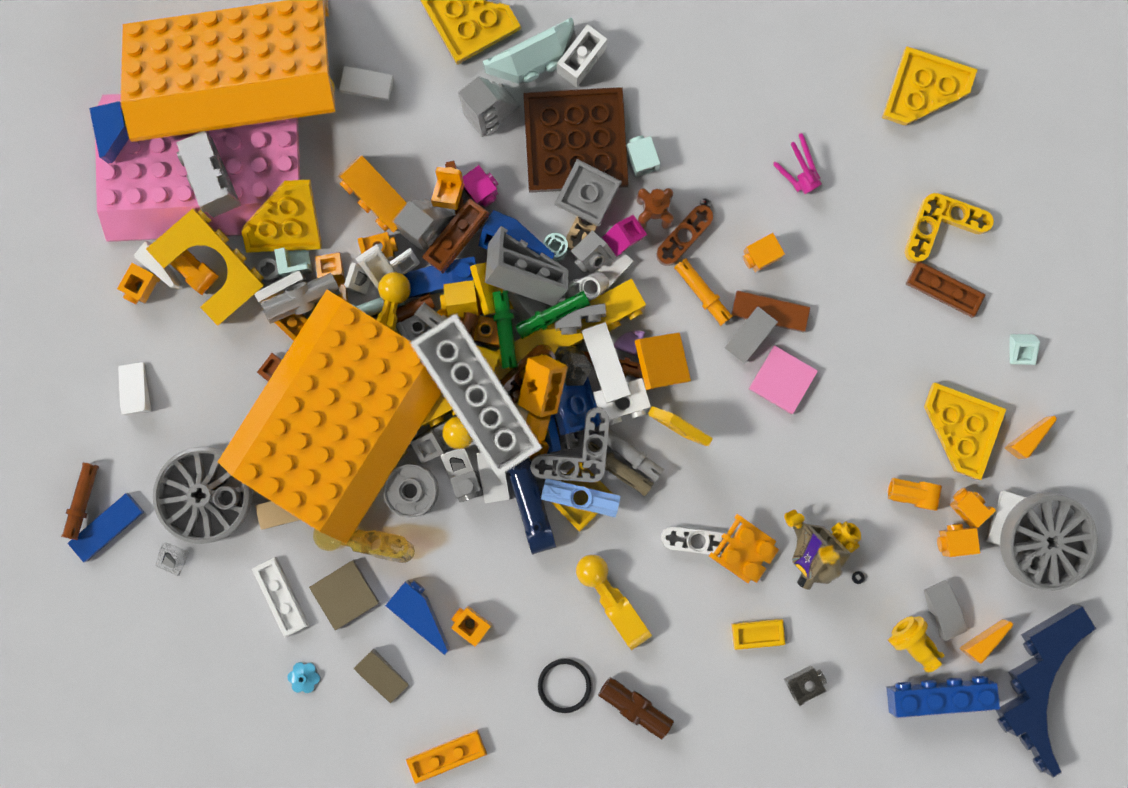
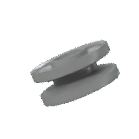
[383,464,439,518]

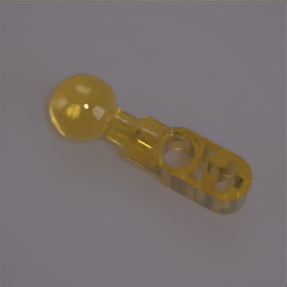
[313,529,415,563]

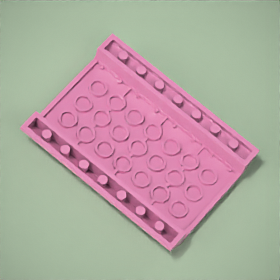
[95,94,300,242]

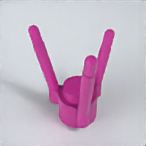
[773,133,822,194]

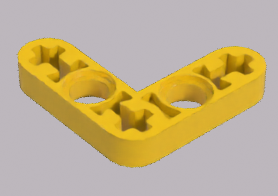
[904,193,994,263]

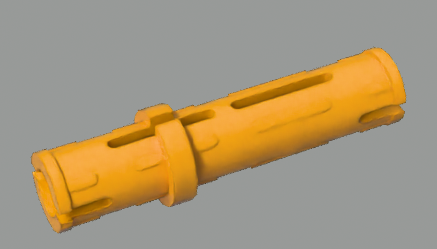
[674,258,733,326]

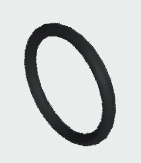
[538,659,592,713]

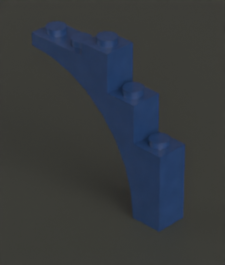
[996,604,1096,777]

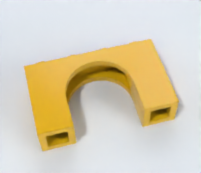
[146,208,264,326]

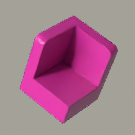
[602,214,647,257]

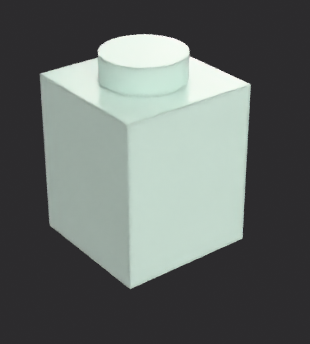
[626,135,660,178]

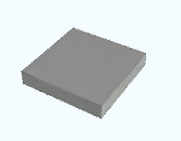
[555,159,622,227]

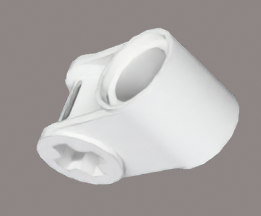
[564,271,609,301]

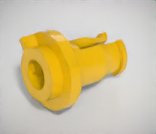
[888,616,945,673]

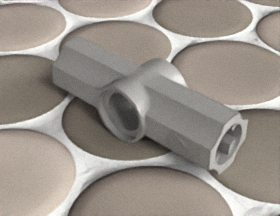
[260,273,340,324]

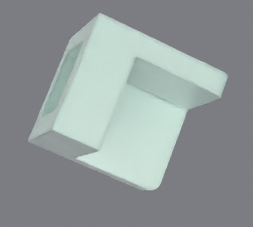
[274,248,313,278]

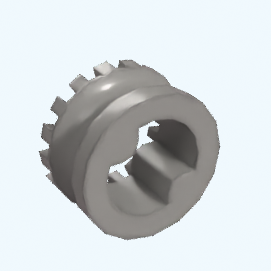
[257,258,280,282]

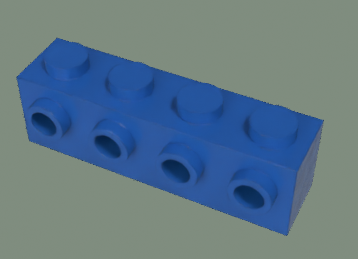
[886,676,1000,718]

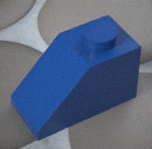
[89,101,129,164]

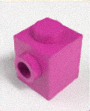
[463,165,499,207]

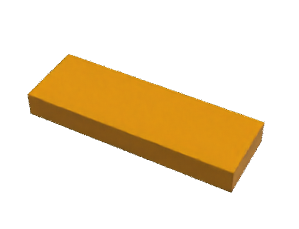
[406,729,487,784]

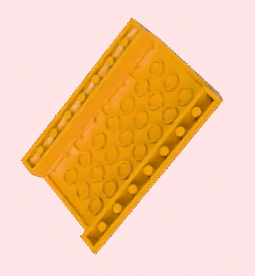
[121,0,336,142]
[218,290,442,544]

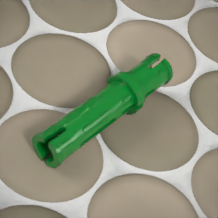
[492,290,518,369]
[515,290,591,339]

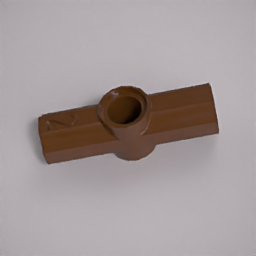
[598,677,674,740]

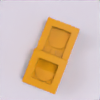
[315,252,349,303]

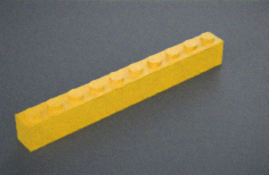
[422,278,646,428]

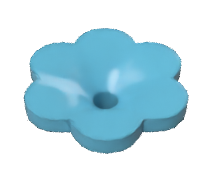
[287,662,320,693]

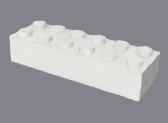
[410,314,542,477]

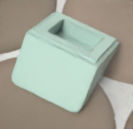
[1009,334,1040,365]

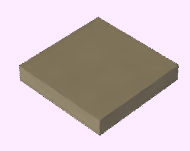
[309,560,380,631]

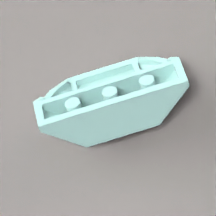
[483,17,574,84]

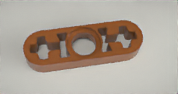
[656,205,713,266]

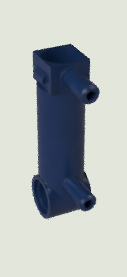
[507,457,557,555]

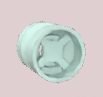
[543,233,568,262]

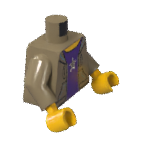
[784,509,851,590]

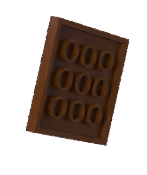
[523,87,629,193]

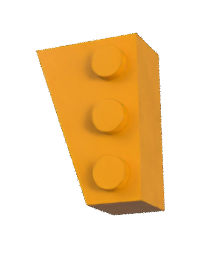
[337,155,407,233]

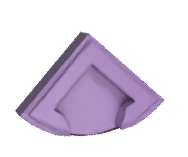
[614,331,645,356]

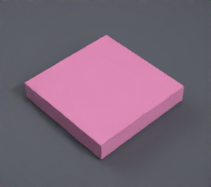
[748,345,818,415]

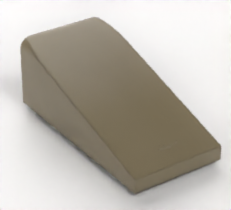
[353,649,409,703]

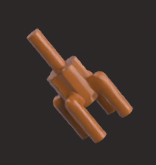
[636,188,674,229]

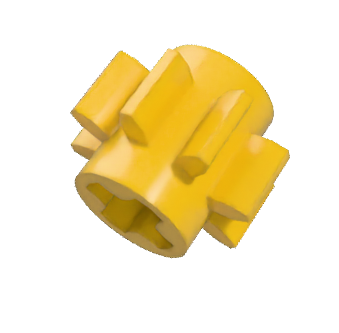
[831,521,861,553]

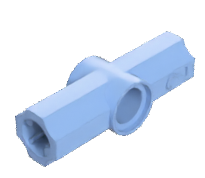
[541,479,621,518]

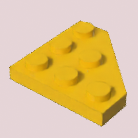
[420,0,521,65]
[882,46,978,126]
[241,180,322,253]
[924,383,1006,480]

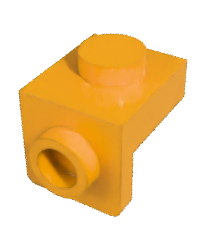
[431,167,464,210]

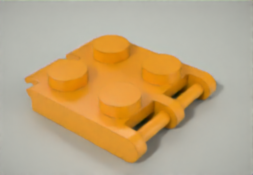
[709,514,779,584]

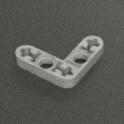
[530,407,609,482]

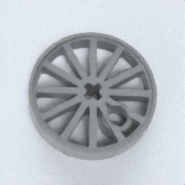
[153,447,252,544]
[1000,492,1098,590]

